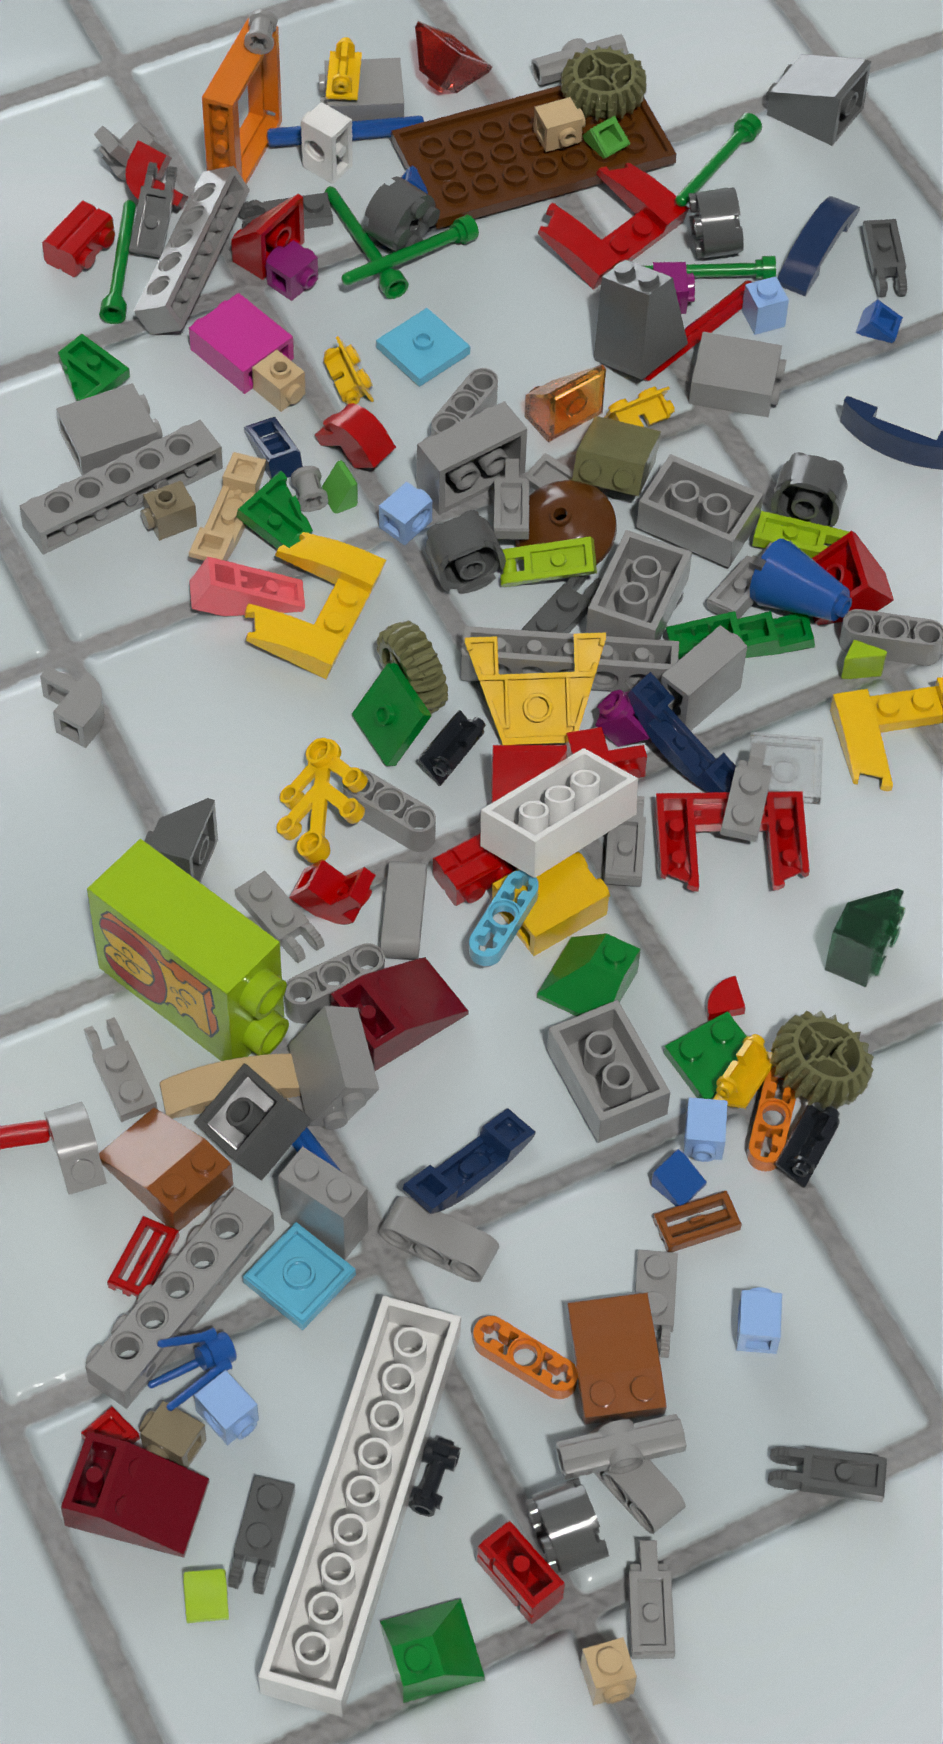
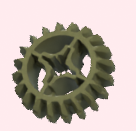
[561,45,647,121]
[377,620,448,714]
[770,1011,874,1110]

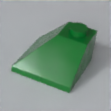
[536,933,641,1017]
[380,1598,485,1703]

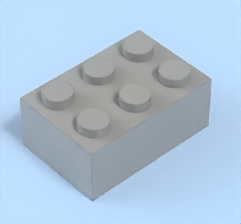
[417,401,527,515]
[636,454,763,568]
[586,530,692,640]
[547,1000,671,1143]

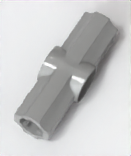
[531,34,629,85]
[556,1414,687,1480]

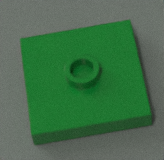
[352,663,432,766]

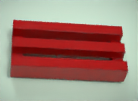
[107,1216,180,1299]

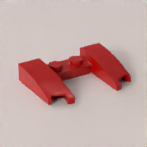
[537,163,690,290]
[654,791,810,892]

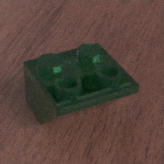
[824,888,906,988]

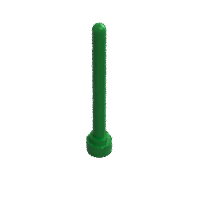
[675,113,762,207]
[324,186,409,299]
[99,200,136,324]
[341,215,479,285]
[644,256,776,280]

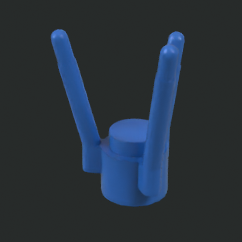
[148,1328,237,1411]

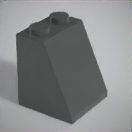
[766,54,871,146]
[594,260,688,379]

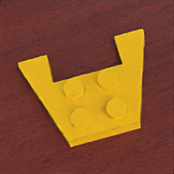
[465,632,606,745]

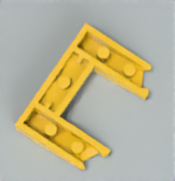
[245,532,386,680]
[830,677,943,791]

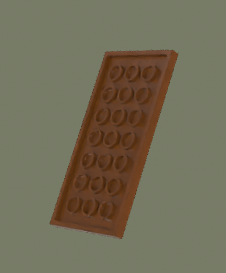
[391,85,677,229]

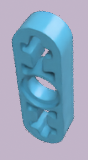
[469,870,539,966]

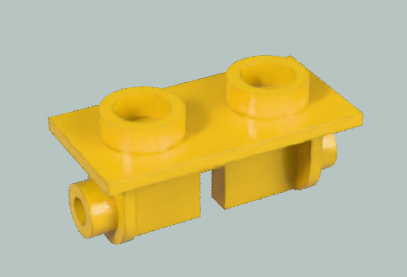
[326,37,362,100]
[323,336,374,404]
[604,386,675,427]
[713,1034,774,1109]

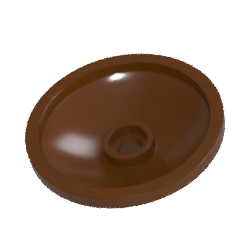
[514,480,617,565]

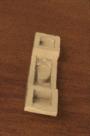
[189,452,266,561]
[160,1054,301,1119]

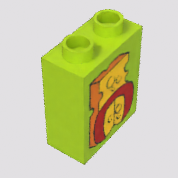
[87,838,289,1061]

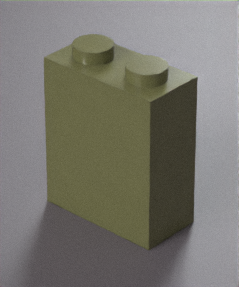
[572,416,661,496]

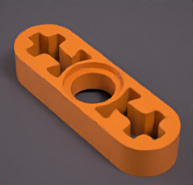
[747,1066,796,1171]
[473,1316,578,1399]

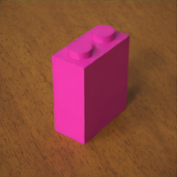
[189,292,294,394]

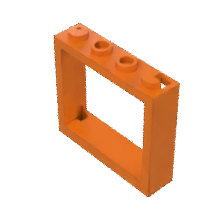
[202,18,282,185]

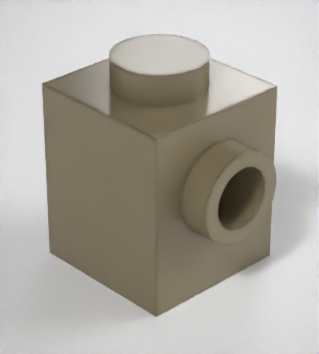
[140,480,197,541]
[139,1401,207,1469]

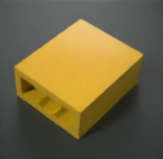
[492,852,610,956]

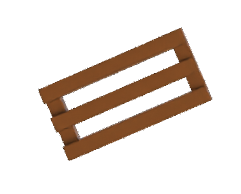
[653,1191,742,1252]

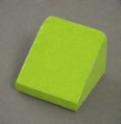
[841,640,887,679]
[183,1569,229,1623]

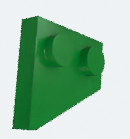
[58,334,130,401]
[236,471,313,549]
[664,1011,747,1099]

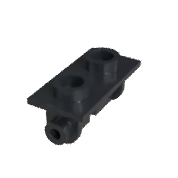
[418,710,486,786]
[775,1104,840,1188]

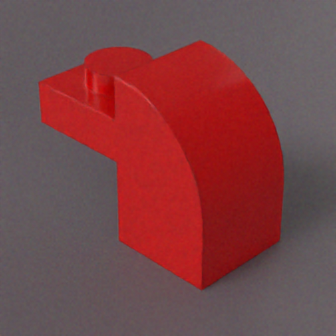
[126,140,188,208]
[314,403,396,468]
[565,727,647,778]
[289,859,376,924]

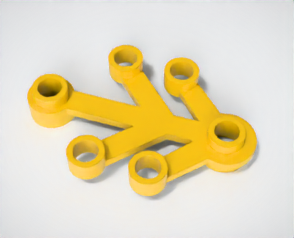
[276,738,368,863]

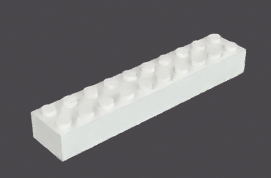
[258,1296,461,1717]

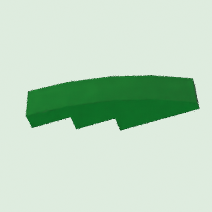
[666,611,815,660]

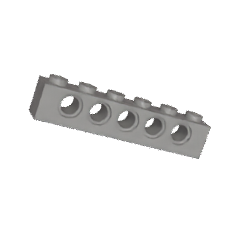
[133,166,250,335]
[19,419,223,555]
[461,626,679,692]
[85,1187,275,1409]

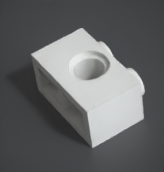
[300,102,353,184]

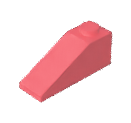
[189,556,305,616]

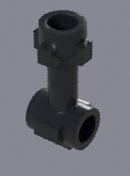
[410,1437,461,1517]

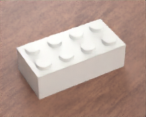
[480,748,638,878]

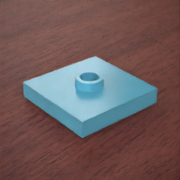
[376,308,470,387]
[243,1222,356,1331]

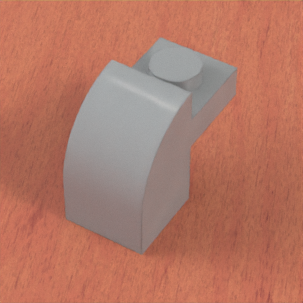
[94,121,170,180]
[40,666,105,748]
[44,1102,107,1195]

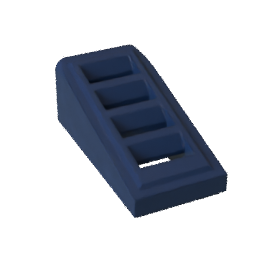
[244,417,303,479]

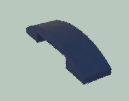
[777,196,860,297]
[840,395,943,470]
[627,672,736,793]
[402,1108,536,1214]

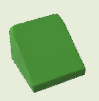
[582,116,631,159]
[322,460,358,514]

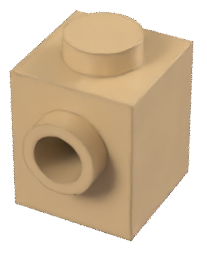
[534,97,585,152]
[252,350,306,412]
[580,1637,637,1706]

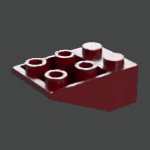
[331,957,469,1071]
[61,1431,210,1558]

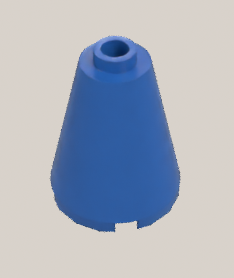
[750,538,852,621]

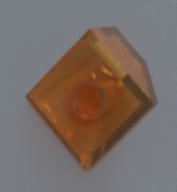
[524,365,606,442]

